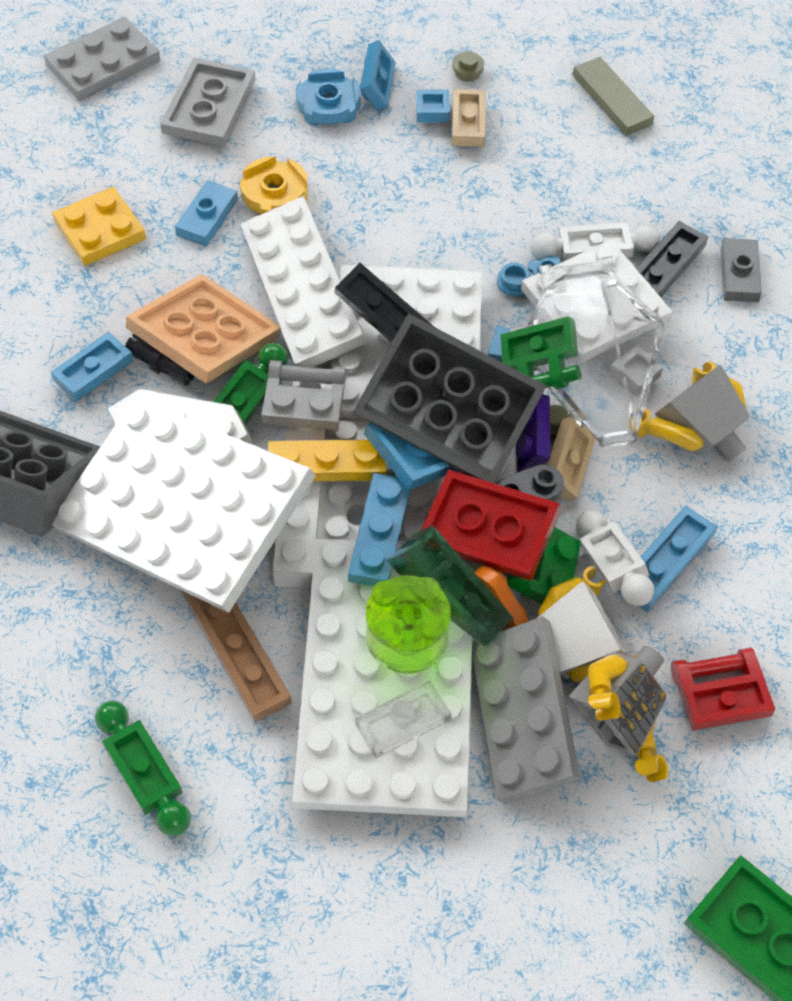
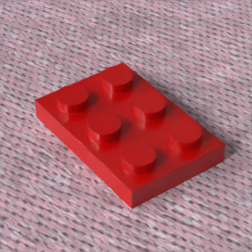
[417,469,561,581]

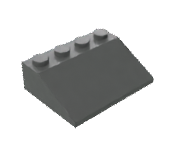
[352,313,546,483]
[0,411,100,537]

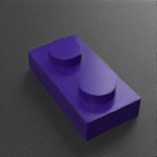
[516,394,550,473]

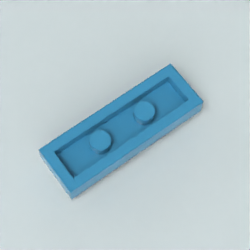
[348,473,411,589]
[617,505,718,613]

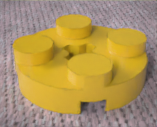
[240,156,308,215]

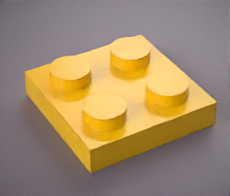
[52,186,146,266]

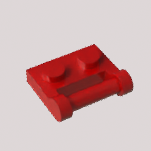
[671,647,775,731]

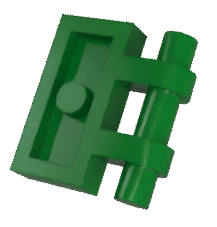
[500,316,582,390]

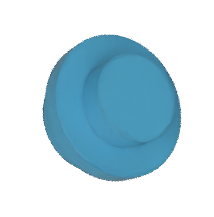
[497,263,531,296]

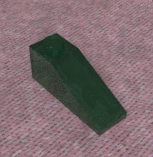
[387,525,514,646]

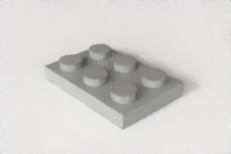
[44,17,161,101]
[160,58,256,147]

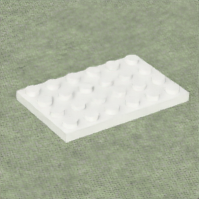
[52,397,316,613]

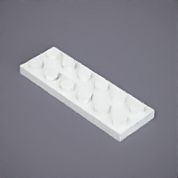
[241,196,367,368]

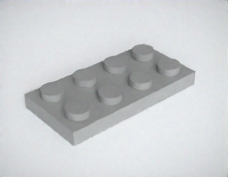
[472,616,581,804]

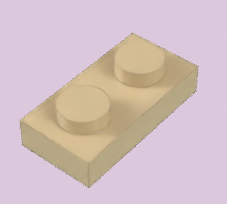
[452,89,486,147]
[543,416,596,501]

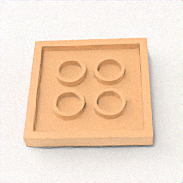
[125,274,281,384]

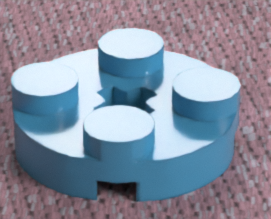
[296,68,361,125]

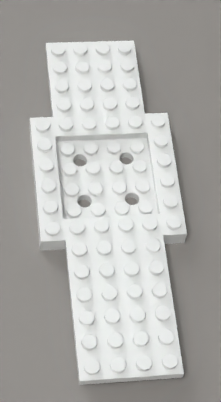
[272,265,516,818]

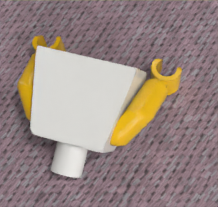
[538,566,637,683]

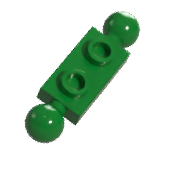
[213,343,288,426]
[95,700,191,836]

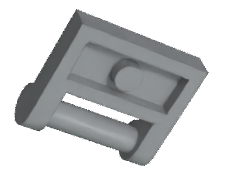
[261,360,346,431]

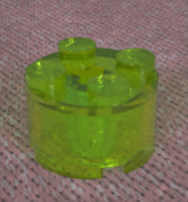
[366,575,451,674]

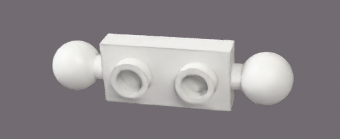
[530,222,661,261]
[576,510,654,606]

